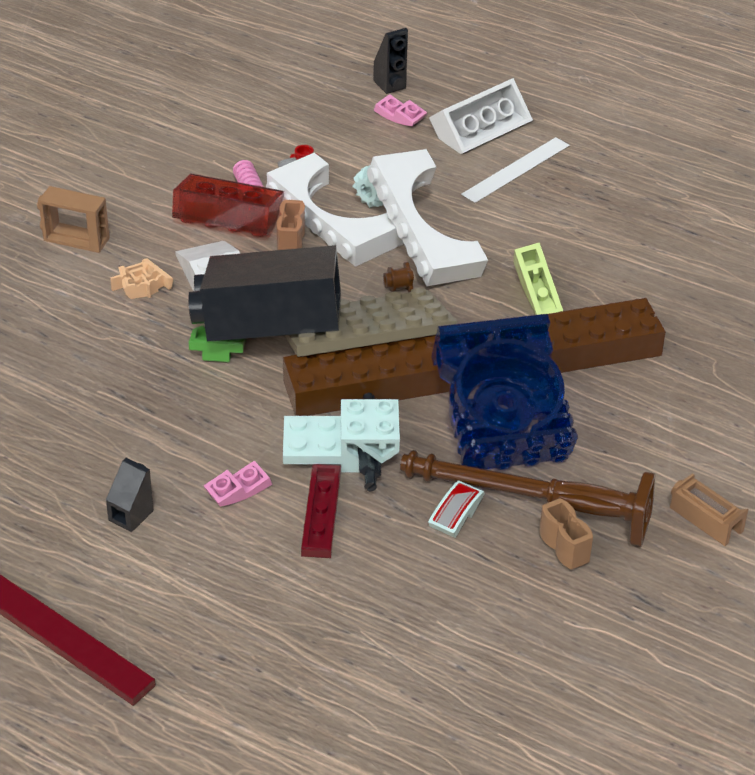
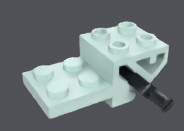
[283,393,400,492]

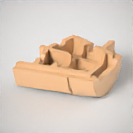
[110,258,173,299]

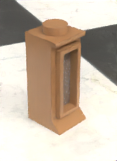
[670,473,748,546]

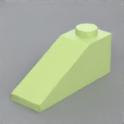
[513,243,563,315]

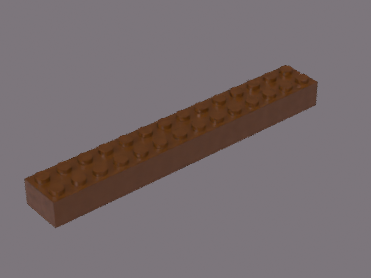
[283,298,666,416]

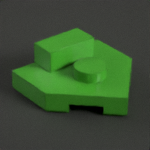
[189,326,246,362]

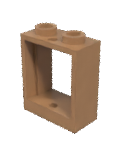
[37,186,110,253]

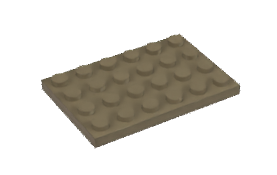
[284,288,458,357]

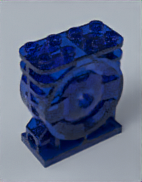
[431,314,578,470]

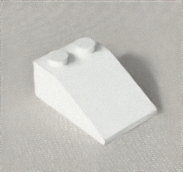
[175,241,240,291]

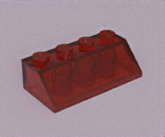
[172,173,284,237]

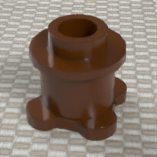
[383,262,414,293]

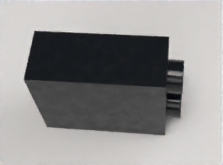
[188,245,342,342]

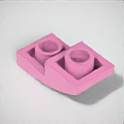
[374,94,427,126]
[204,461,272,507]

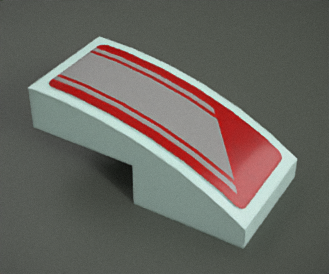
[428,480,485,538]

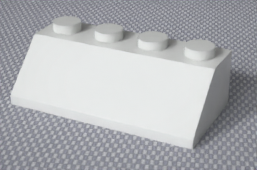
[429,78,533,154]

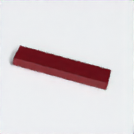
[301,464,341,558]

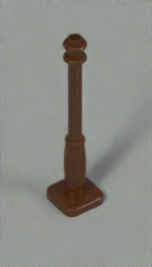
[400,450,656,547]

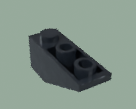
[373,28,408,94]

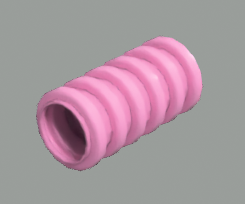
[233,160,265,201]

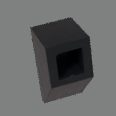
[106,458,154,532]

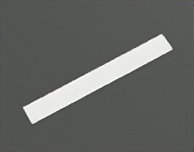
[461,137,570,202]

